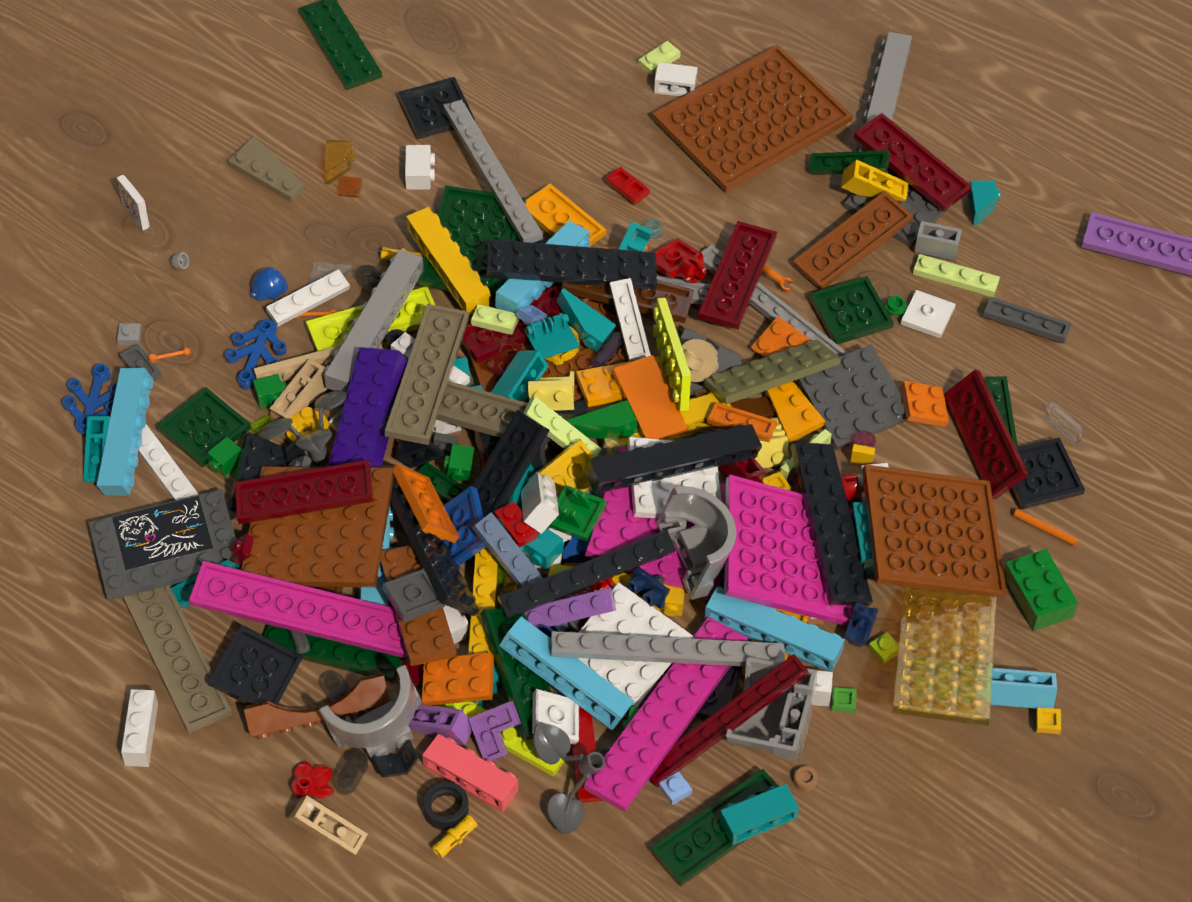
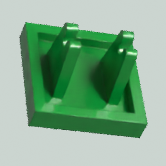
[548,485,607,542]

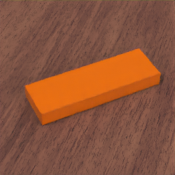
[707,402,777,442]

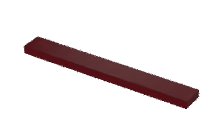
[650,654,810,788]

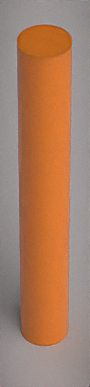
[1013,509,1078,546]

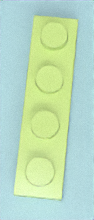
[913,254,1000,297]
[524,397,601,457]

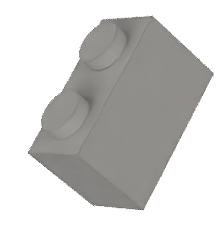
[915,221,962,261]

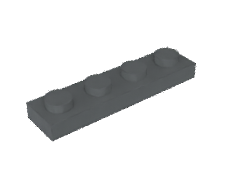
[983,297,1072,344]

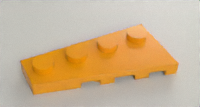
[765,381,825,444]

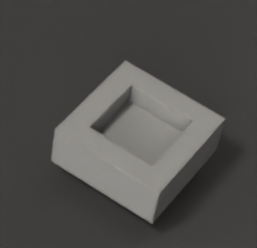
[117,323,142,346]

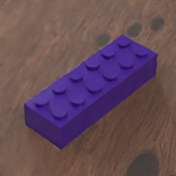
[328,347,408,468]

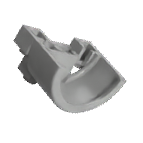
[656,486,736,600]
[726,657,817,761]
[319,665,423,760]

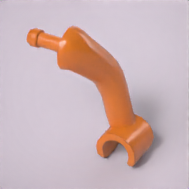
[762,265,793,293]

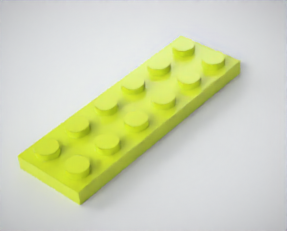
[306,287,435,352]
[652,298,691,411]

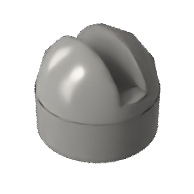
[171,252,189,270]

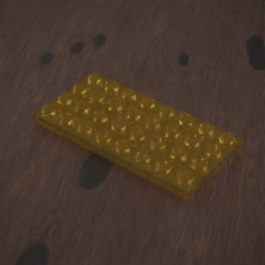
[892,587,996,726]

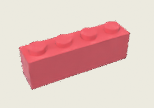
[422,734,518,813]

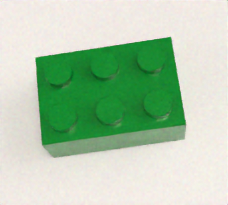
[1004,549,1078,631]

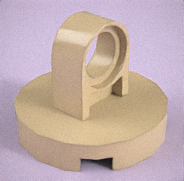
[682,339,719,382]

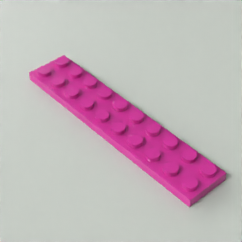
[189,561,408,659]
[584,616,748,812]

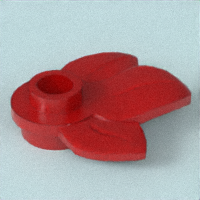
[291,761,334,799]

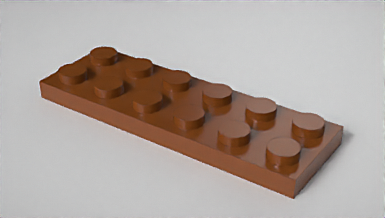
[793,191,913,290]
[380,545,456,666]

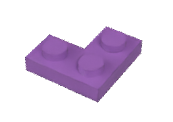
[468,701,521,761]

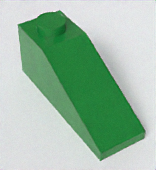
[566,400,638,440]

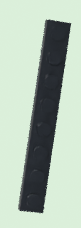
[498,530,676,619]

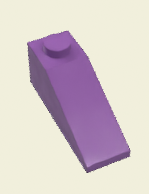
[408,705,473,745]

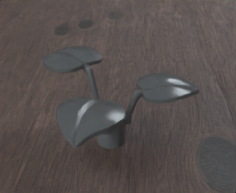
[257,391,347,461]
[533,722,610,834]

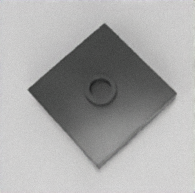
[382,569,445,623]

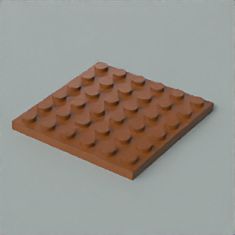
[862,464,1007,599]
[241,467,394,588]

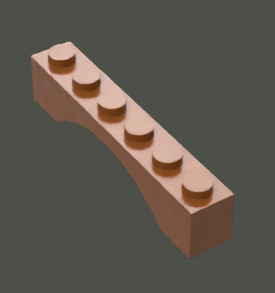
[244,673,390,739]

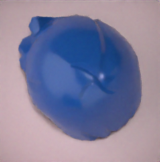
[251,267,288,301]

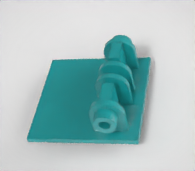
[524,313,580,359]

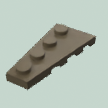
[228,136,305,202]

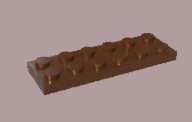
[561,280,694,324]

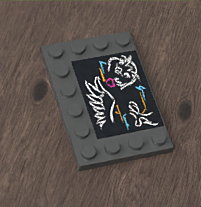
[89,489,243,601]

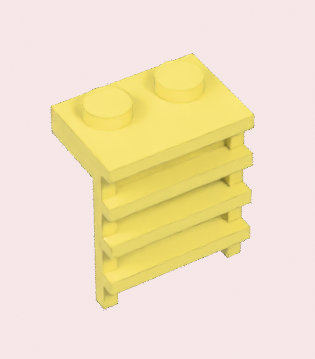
[528,371,575,411]
[755,417,789,468]

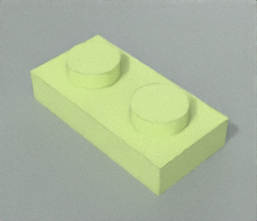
[638,41,681,76]
[471,304,519,335]

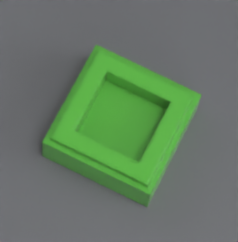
[832,687,857,713]

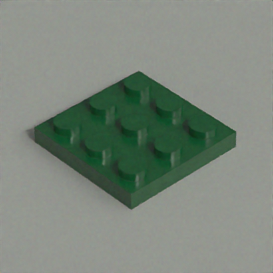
[809,276,894,345]
[157,387,251,468]

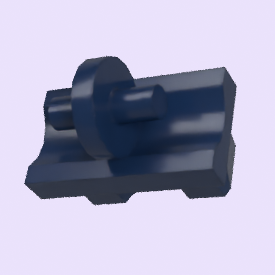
[626,566,670,609]
[844,602,878,647]

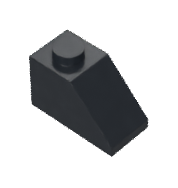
[396,440,444,469]

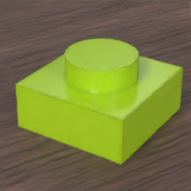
[869,632,902,664]

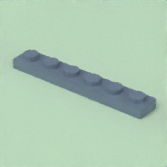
[472,513,570,632]

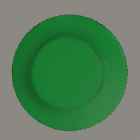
[885,296,906,316]

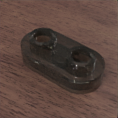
[356,265,381,296]
[321,672,350,703]
[333,750,368,795]

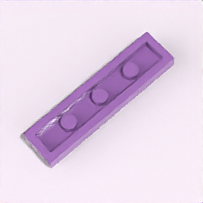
[525,588,616,628]

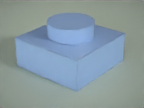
[659,772,692,805]

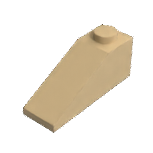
[270,359,328,418]
[288,796,368,855]

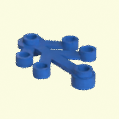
[225,319,287,390]
[62,364,117,436]

